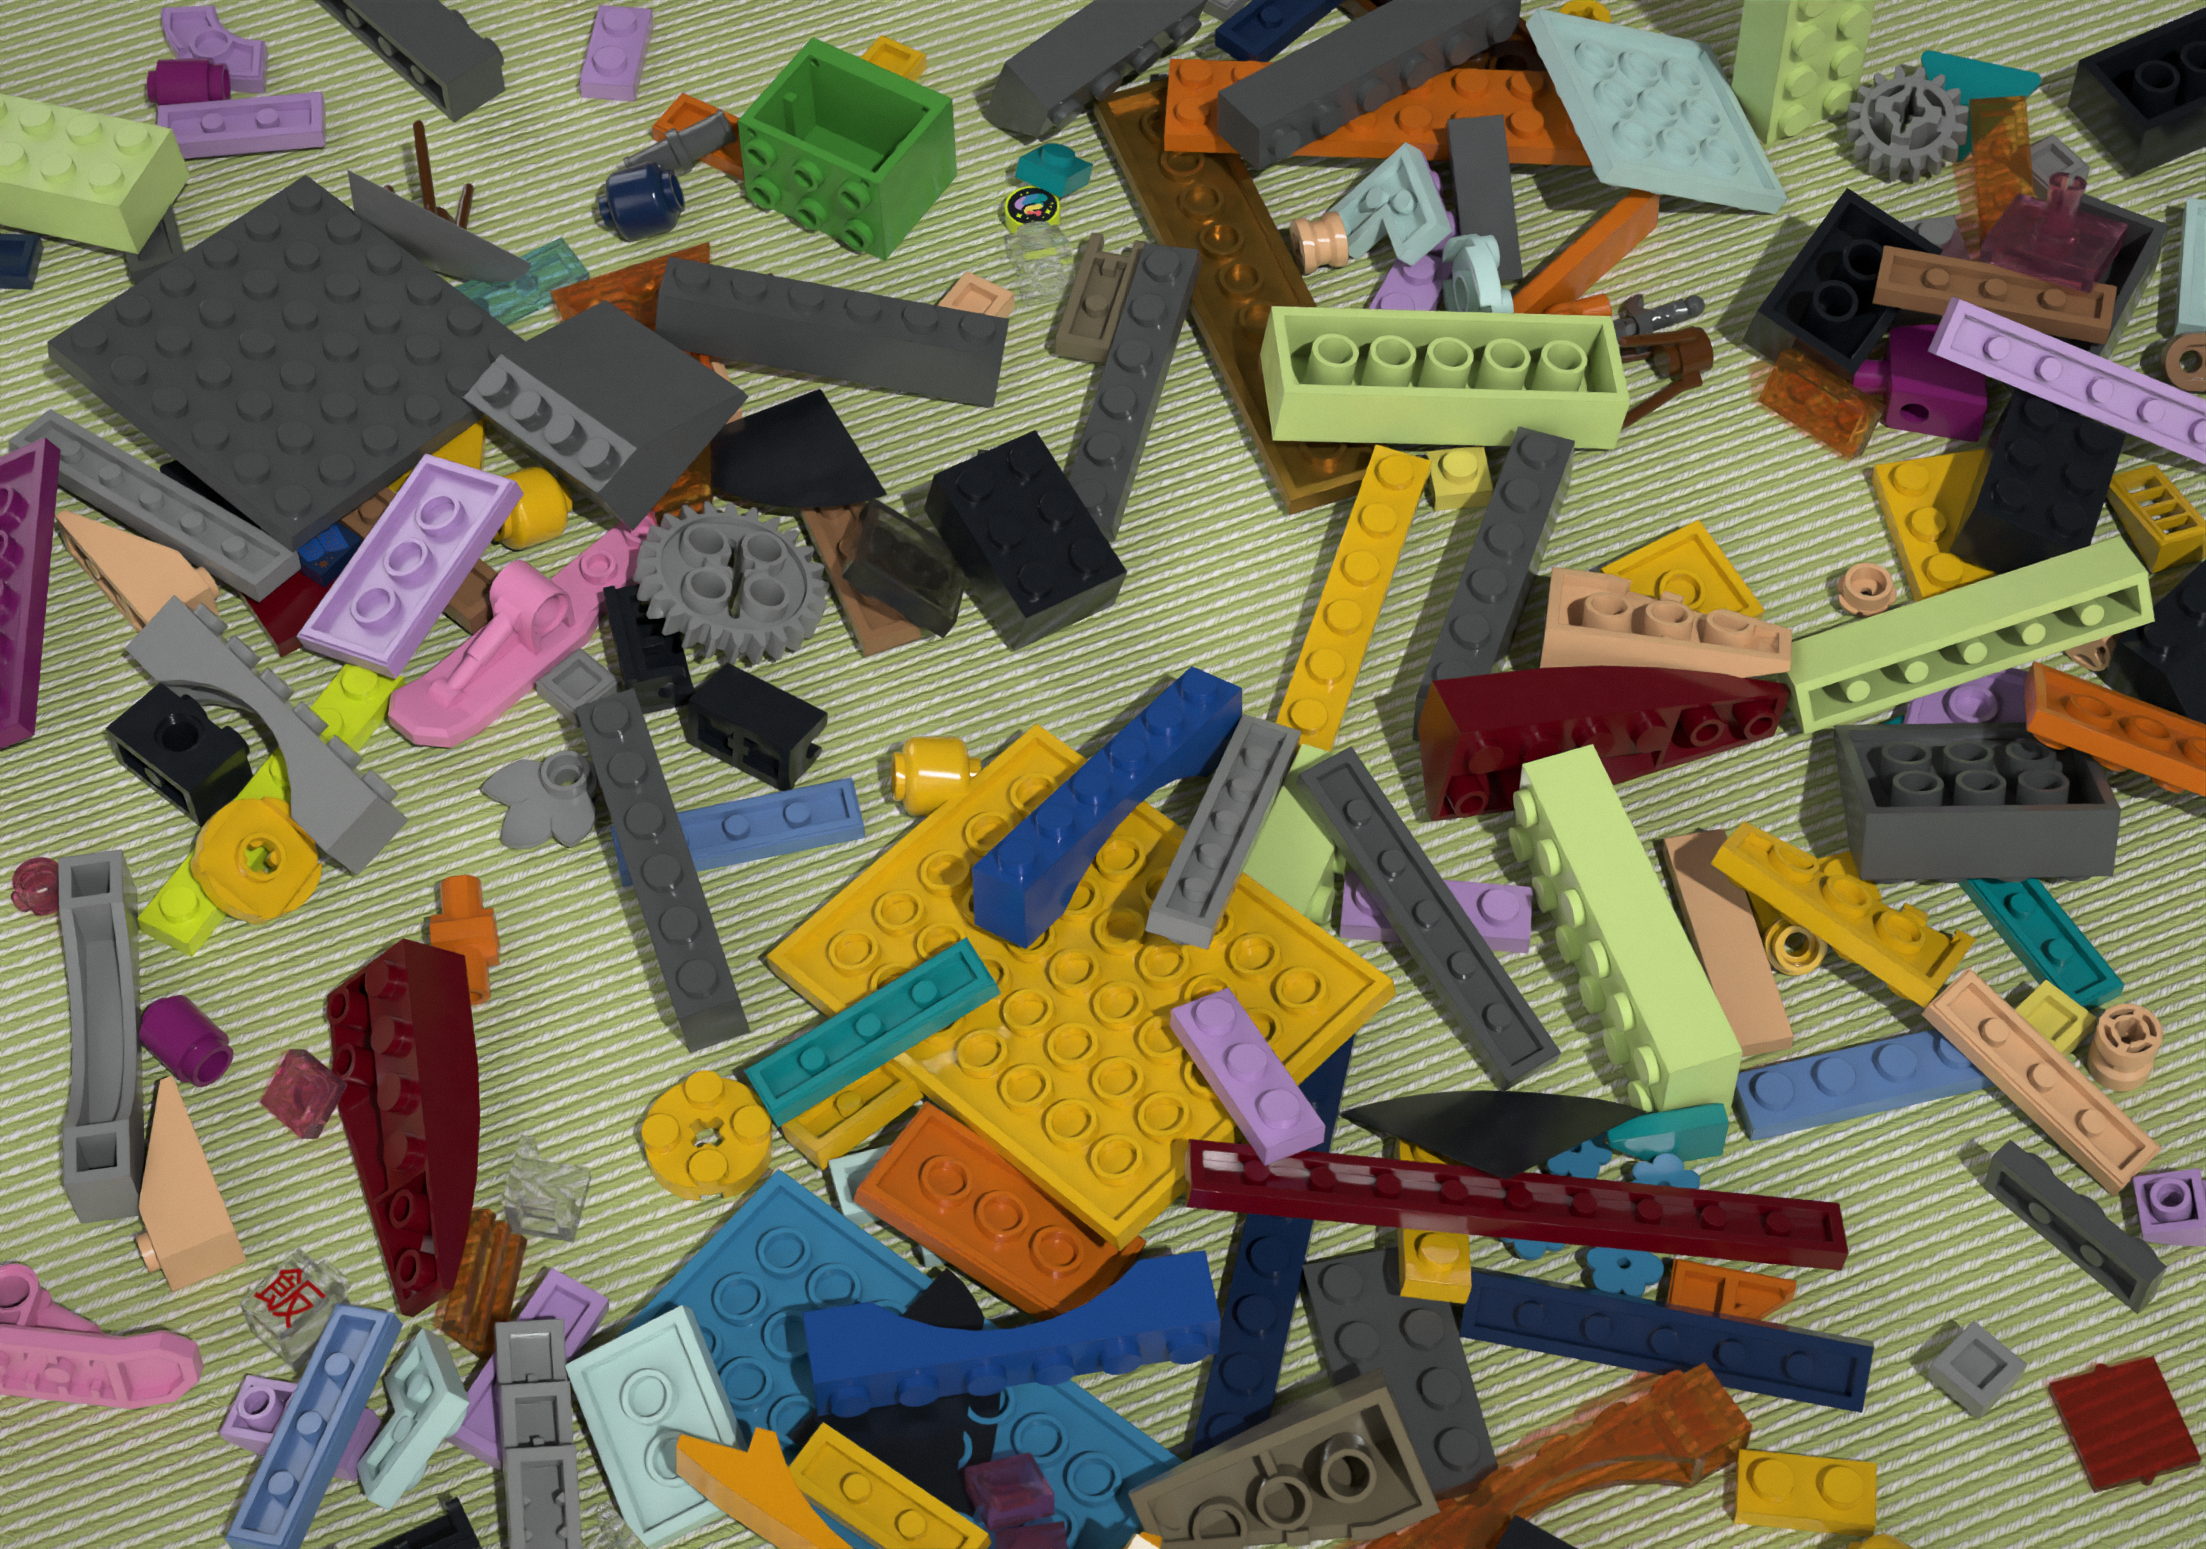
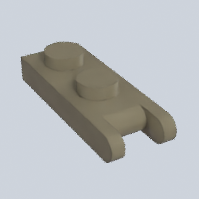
[1055,232,1147,364]

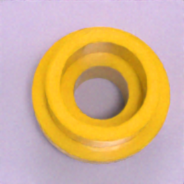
[1763,916,1828,975]

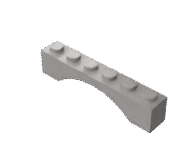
[125,595,409,875]
[58,849,145,1224]

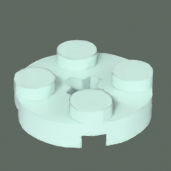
[1442,234,1514,313]

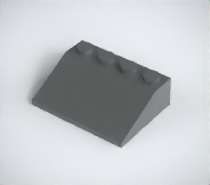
[463,300,749,530]
[1833,722,2121,884]

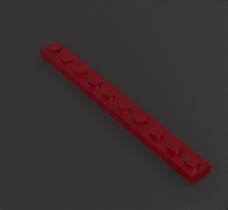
[1184,1139,1849,1271]

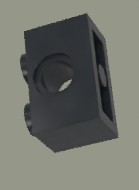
[106,682,253,827]

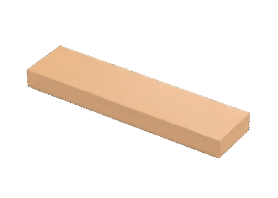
[1662,828,1794,1057]
[1921,967,2162,1197]

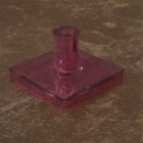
[1979,172,2129,294]

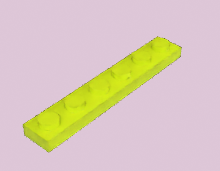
[137,663,406,957]

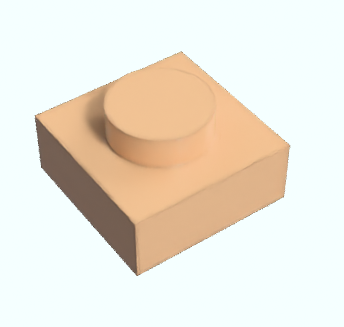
[937,271,1015,318]

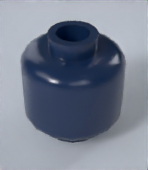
[598,161,685,241]

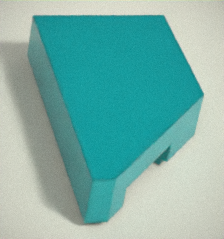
[1606,1103,1729,1163]

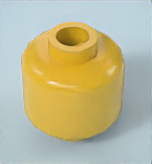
[493,466,572,550]
[891,736,981,816]

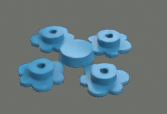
[1500,1132,1700,1298]

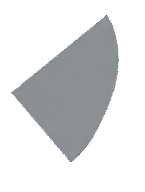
[347,170,531,282]

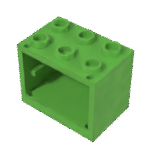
[737,37,957,261]

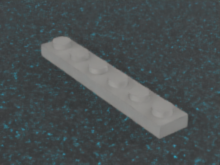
[8,409,301,602]
[1145,714,1302,950]

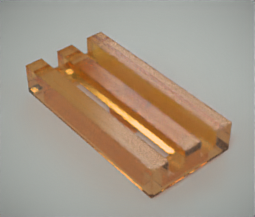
[441,1209,528,1360]

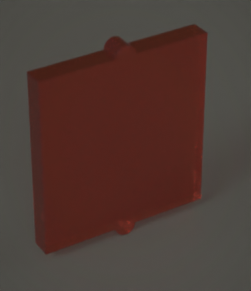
[2048,1356,2202,1493]

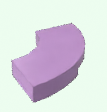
[161,5,268,93]

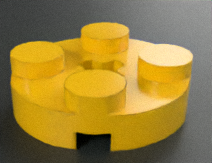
[191,797,322,925]
[641,1070,773,1201]

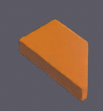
[1666,1258,1797,1320]

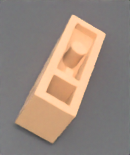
[55,510,220,633]
[135,1075,247,1292]

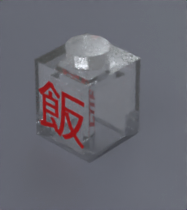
[239,1248,351,1372]

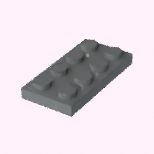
[1302,1246,1501,1501]

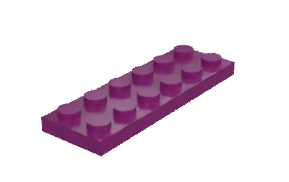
[0,437,61,749]

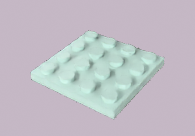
[1526,8,1788,214]

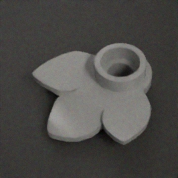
[483,750,599,849]

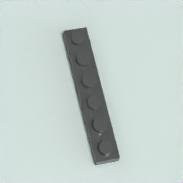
[1068,244,1202,541]
[1296,746,1561,1091]

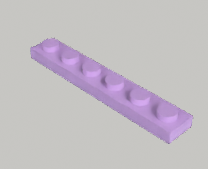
[1928,296,2206,464]

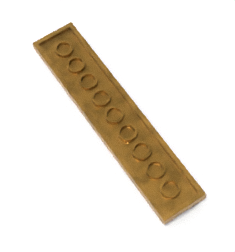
[1094,78,1389,515]

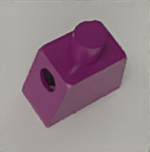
[1850,323,1987,442]

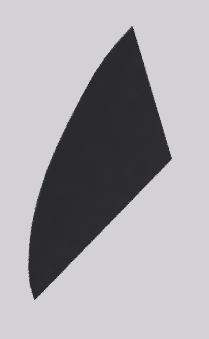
[684,388,887,508]
[1342,1090,1647,1180]
[789,1267,1001,1517]

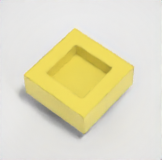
[1426,446,1494,511]
[2015,980,2097,1058]

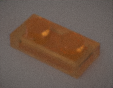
[1758,348,1886,460]

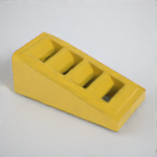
[2106,464,2206,573]

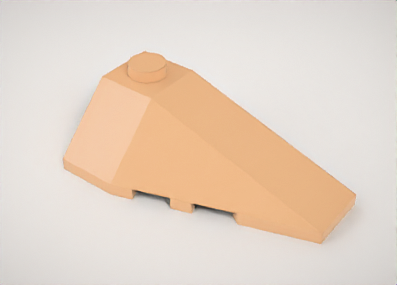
[1539,567,1792,678]

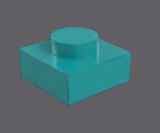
[1015,143,1093,198]

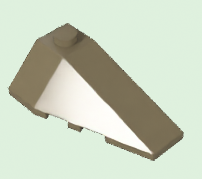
[1129,1367,1441,1549]

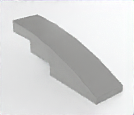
[494,1319,582,1549]

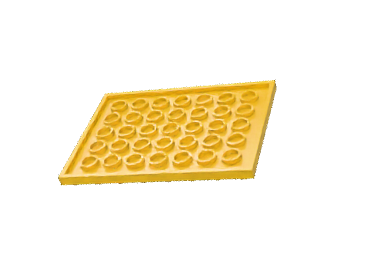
[766,723,1396,1251]

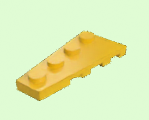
[1871,448,1995,602]
[1710,821,1976,1009]

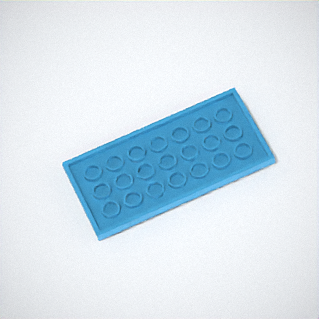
[615,1169,1184,1549]

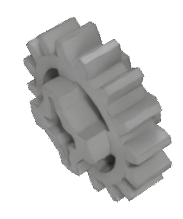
[1846,66,1968,182]

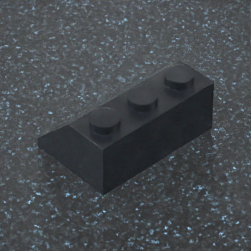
[1742,188,1943,379]
[2104,560,2206,724]

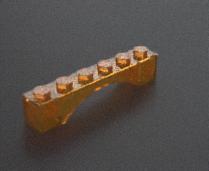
[1365,1362,1752,1549]

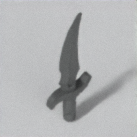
[1613,294,1705,354]

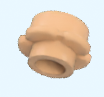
[1837,563,1897,618]

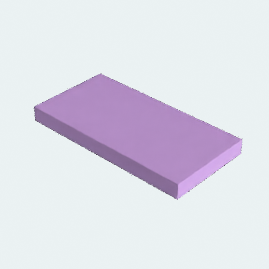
[297,453,524,679]

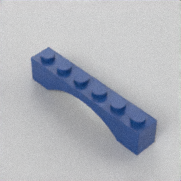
[972,666,1242,949]
[803,1250,1221,1417]

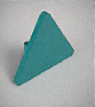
[1921,50,2041,163]

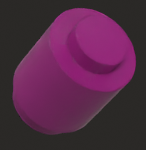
[147,58,231,106]
[139,995,234,1087]

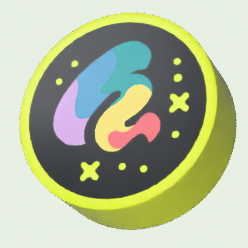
[1005,186,1061,240]

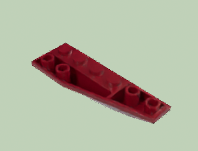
[1418,665,1791,821]
[327,938,480,1317]

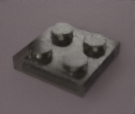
[842,496,967,638]

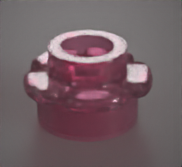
[11,857,59,916]

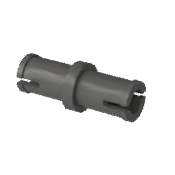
[623,109,738,172]

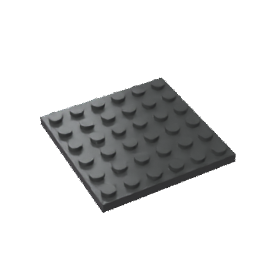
[47,175,525,553]

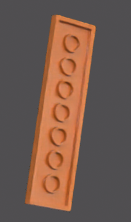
[1164,59,1593,166]

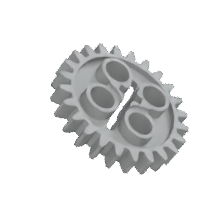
[633,501,829,665]

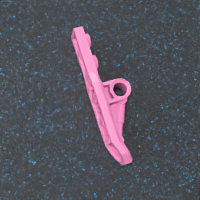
[388,510,662,748]
[0,1264,204,1409]

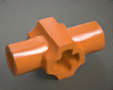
[429,875,501,1005]

